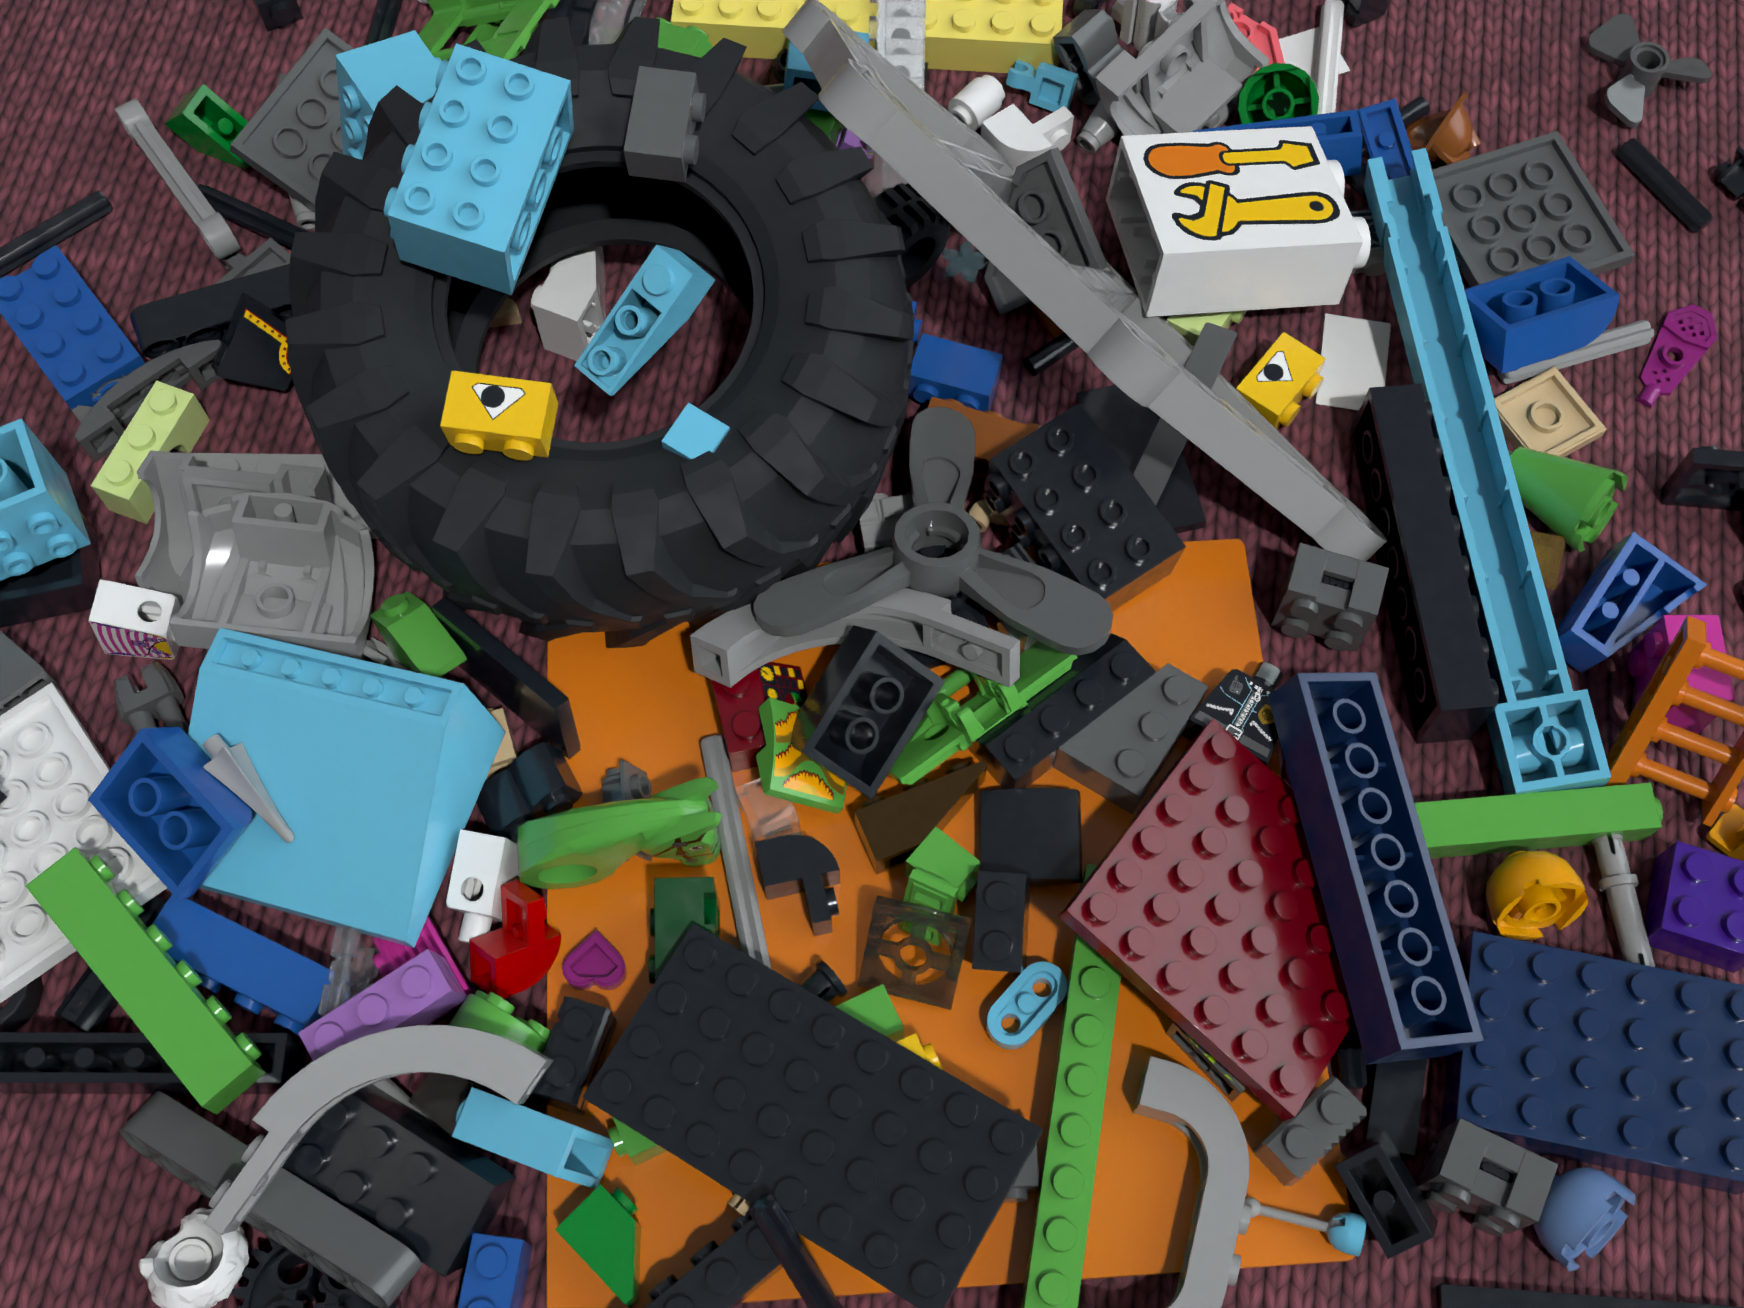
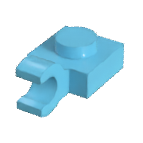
[1006,60,1079,112]

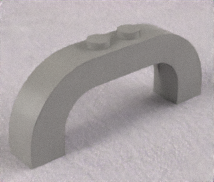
[1092,1056,1252,1308]

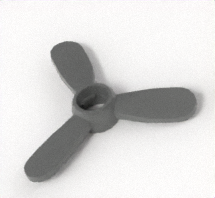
[753,407,1113,656]

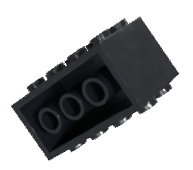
[983,403,1186,611]

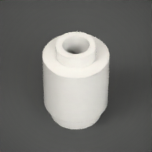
[948,75,1005,131]

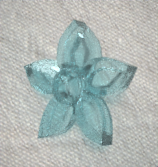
[942,241,989,283]

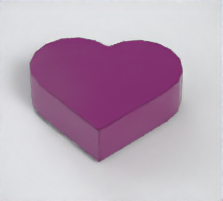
[562,930,627,990]

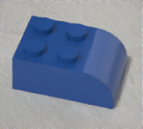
[1464,256,1620,374]
[88,726,252,900]

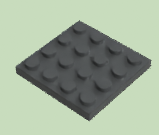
[229,28,354,212]
[1432,131,1635,288]

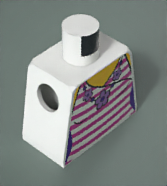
[88,579,181,660]

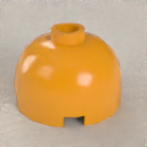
[1486,851,1588,940]

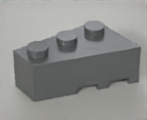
[1053,663,1208,814]

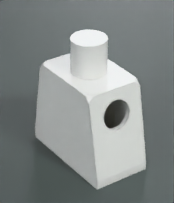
[446,829,519,943]

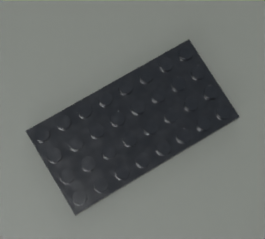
[583,923,1043,1308]

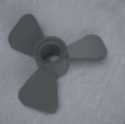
[1586,13,1712,128]

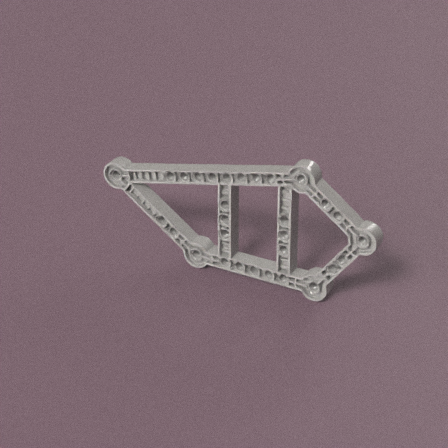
[783,0,1387,561]

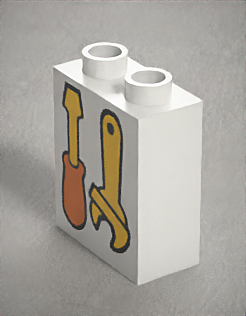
[1106,126,1371,317]

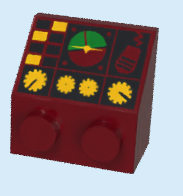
[711,662,808,772]

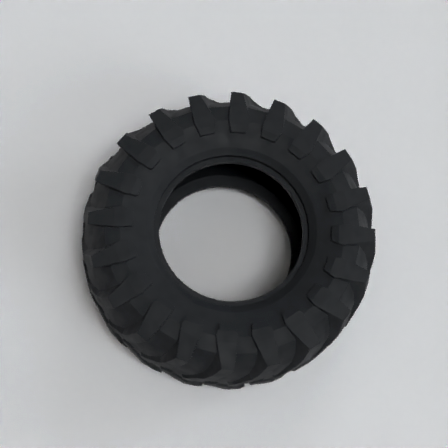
[285,16,914,648]

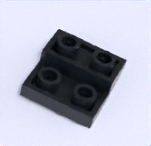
[980,788,1082,887]

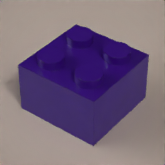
[1644,841,1744,973]

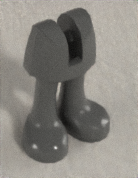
[114,661,189,735]

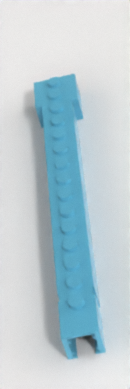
[1364,148,1611,795]

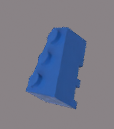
[1556,532,1707,673]

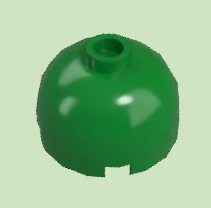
[1238,63,1319,124]

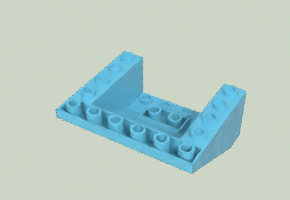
[188,628,506,948]

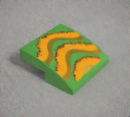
[756,697,847,814]

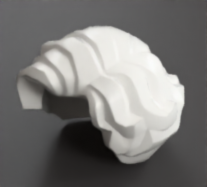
[138,1208,249,1308]

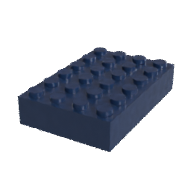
[1440,931,1744,1195]

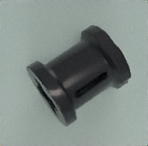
[798,959,847,1003]

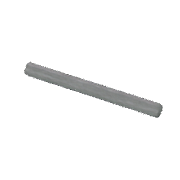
[700,735,771,968]

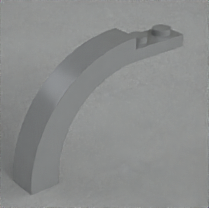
[690,588,1020,688]
[204,1025,553,1235]

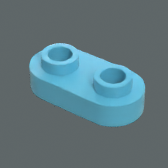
[986,961,1067,1050]

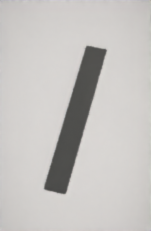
[1133,322,1237,505]

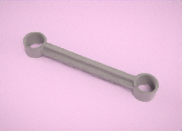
[114,98,241,261]

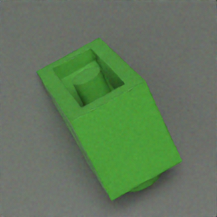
[370,591,467,678]

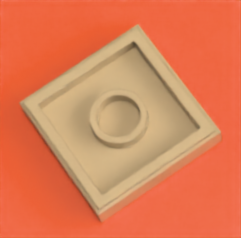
[1494,366,1607,457]

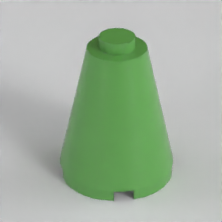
[1508,446,1628,552]

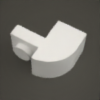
[981,103,1074,170]

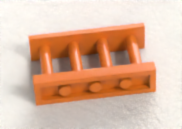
[1605,615,1744,827]

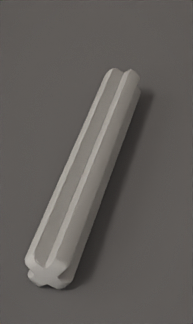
[1496,320,1654,384]

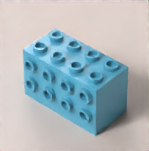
[335,30,442,160]
[384,43,574,295]
[0,418,91,581]

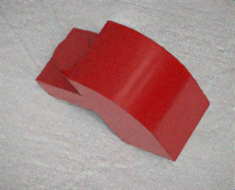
[469,880,561,999]

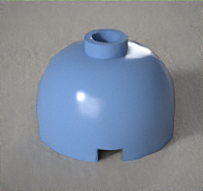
[1533,1167,1636,1272]

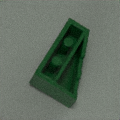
[649,877,720,984]

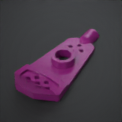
[1636,304,1718,409]

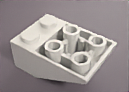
[531,246,606,361]

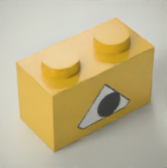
[1236,332,1326,429]
[440,370,558,461]

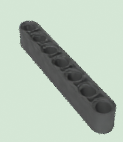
[119,1091,422,1308]

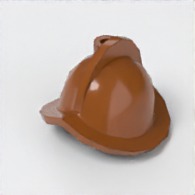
[1406,92,1481,165]

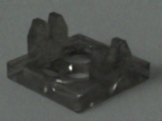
[857,895,972,1010]

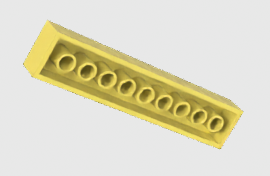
[671,0,1063,73]

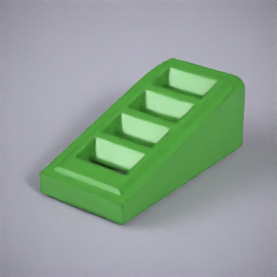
[898,868,958,945]

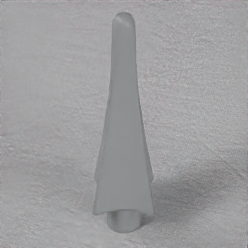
[202,734,295,843]

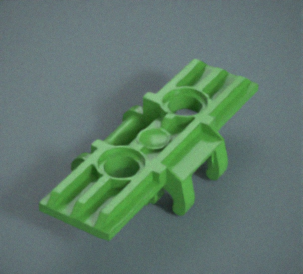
[888,641,1078,785]

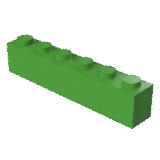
[25,847,266,1115]

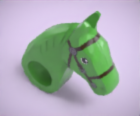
[516,777,722,889]

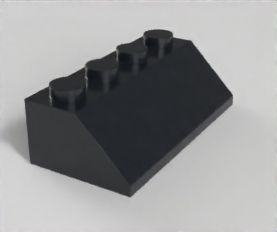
[968,633,1156,789]

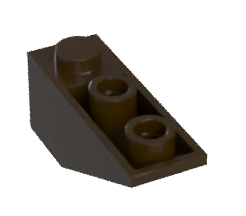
[855,760,987,875]

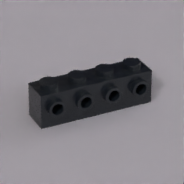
[646,1210,782,1308]

